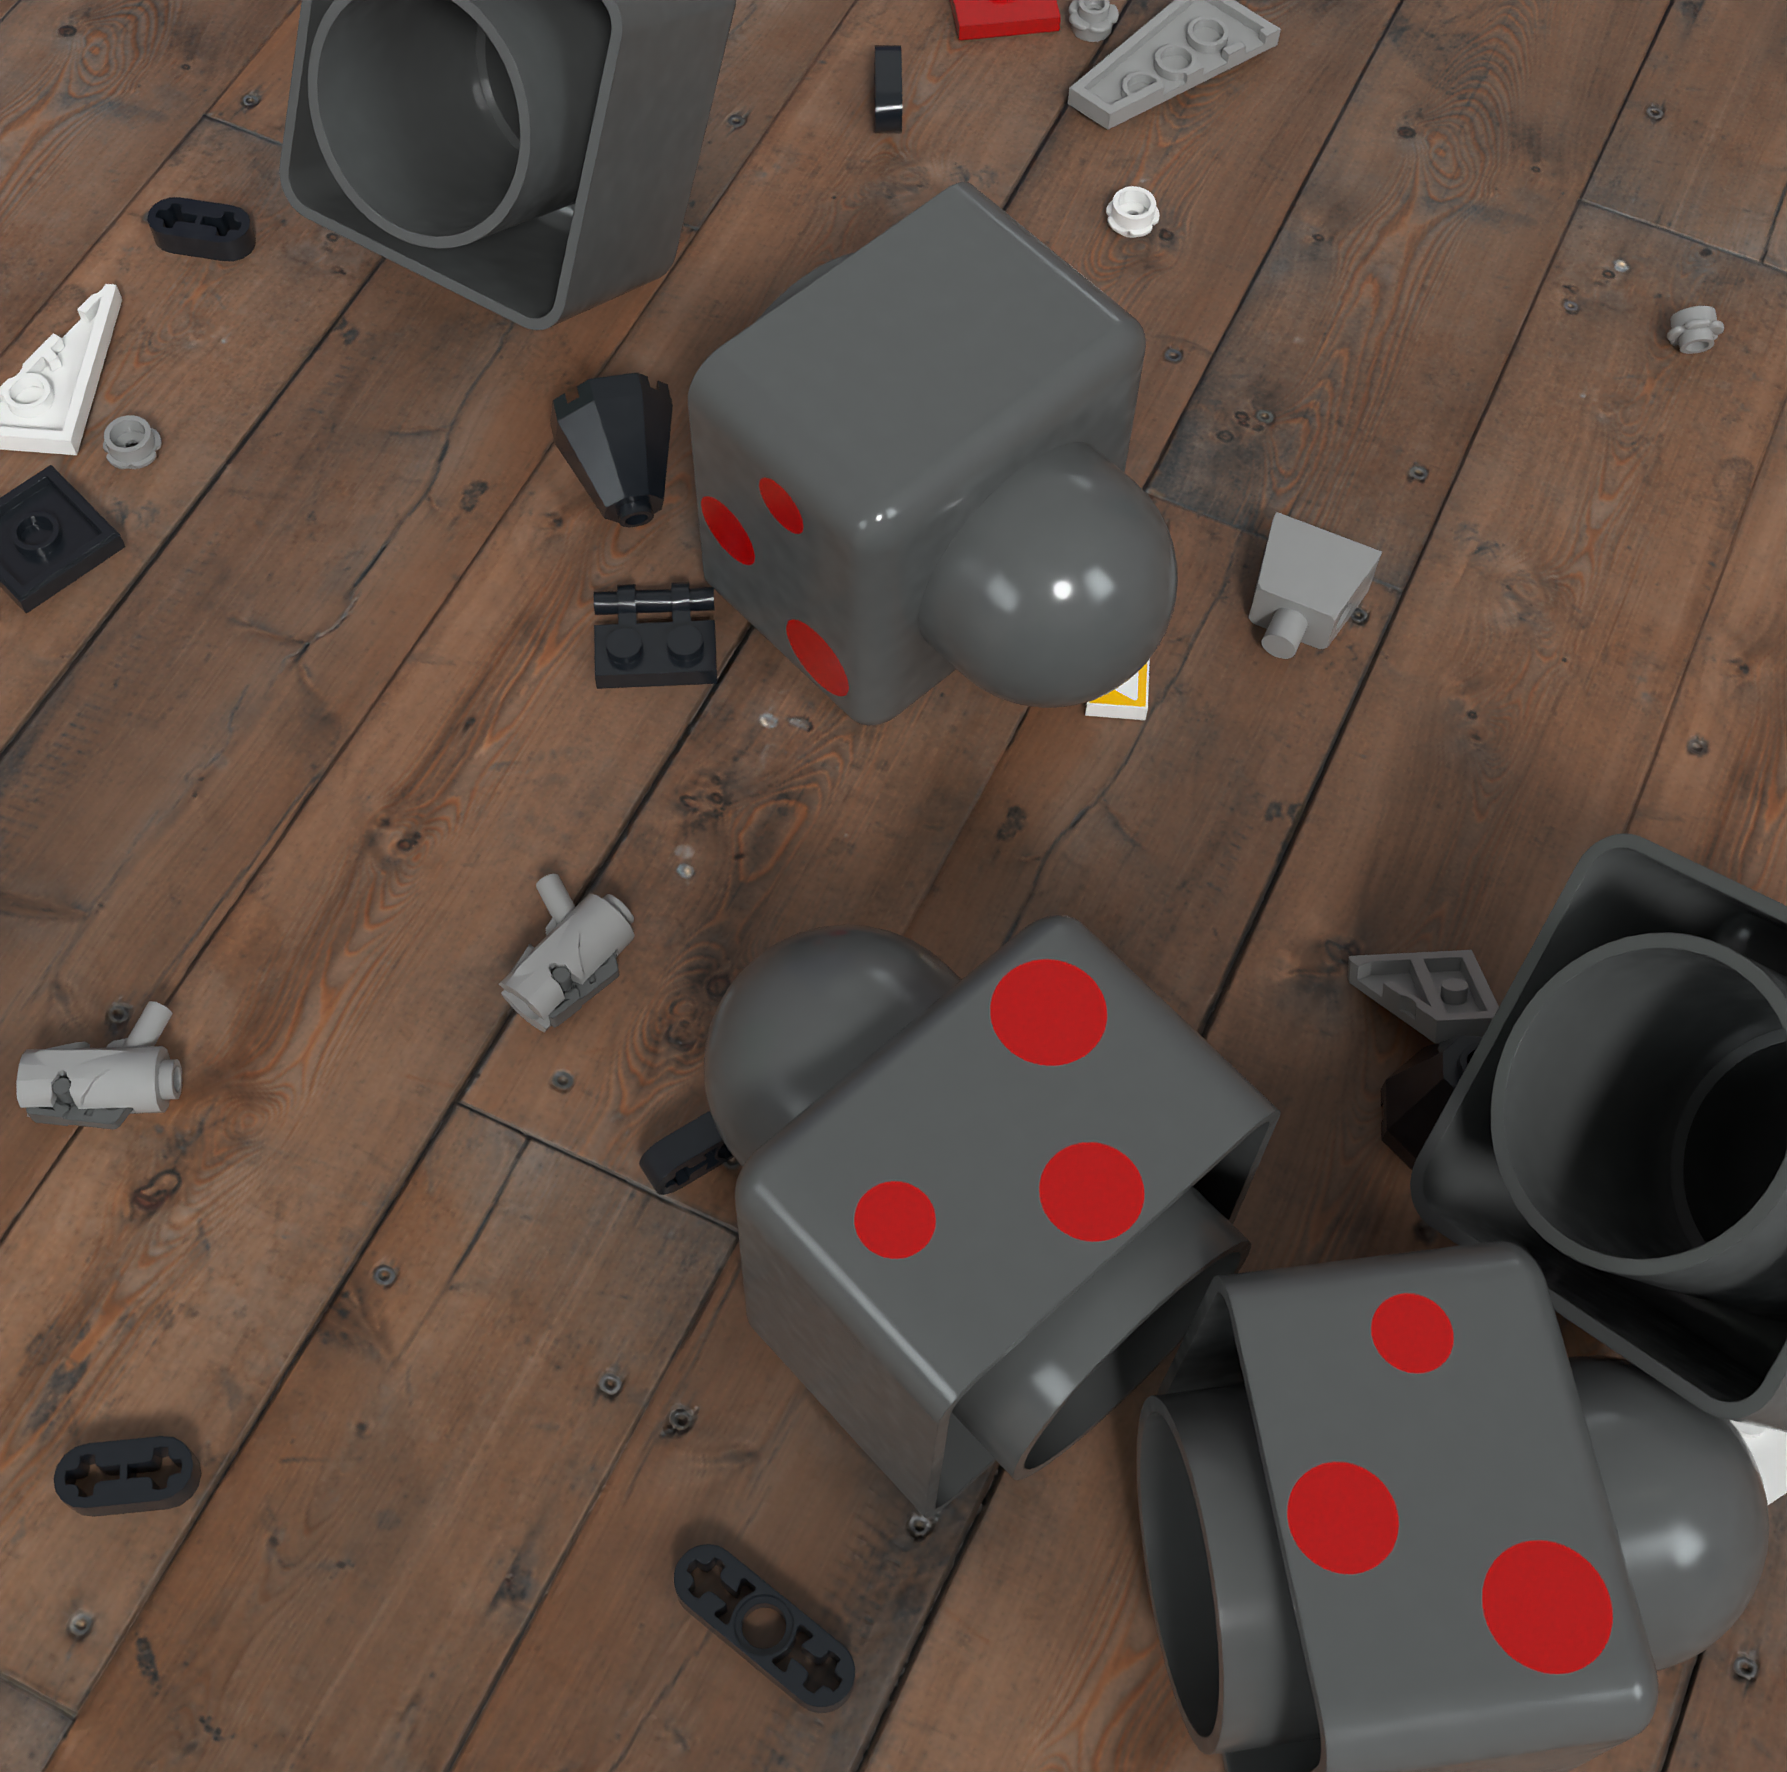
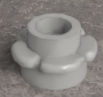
[1068,0,1119,42]
[1667,306,1724,354]
[103,415,162,469]

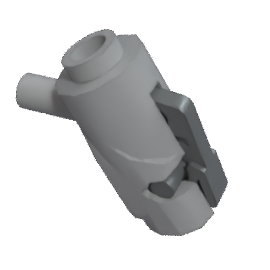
[498,874,635,1033]
[16,1001,182,1130]

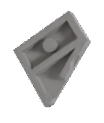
[1347,950,1499,1043]

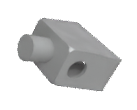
[1248,512,1382,659]

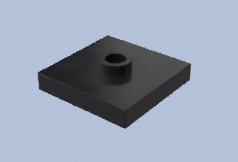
[0,465,125,614]

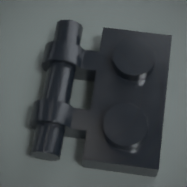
[594,582,718,689]

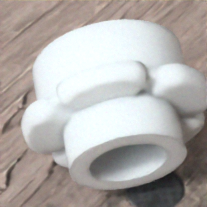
[1106,186,1159,238]

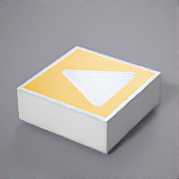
[1085,659,1150,720]

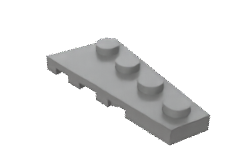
[1067,0,1281,130]

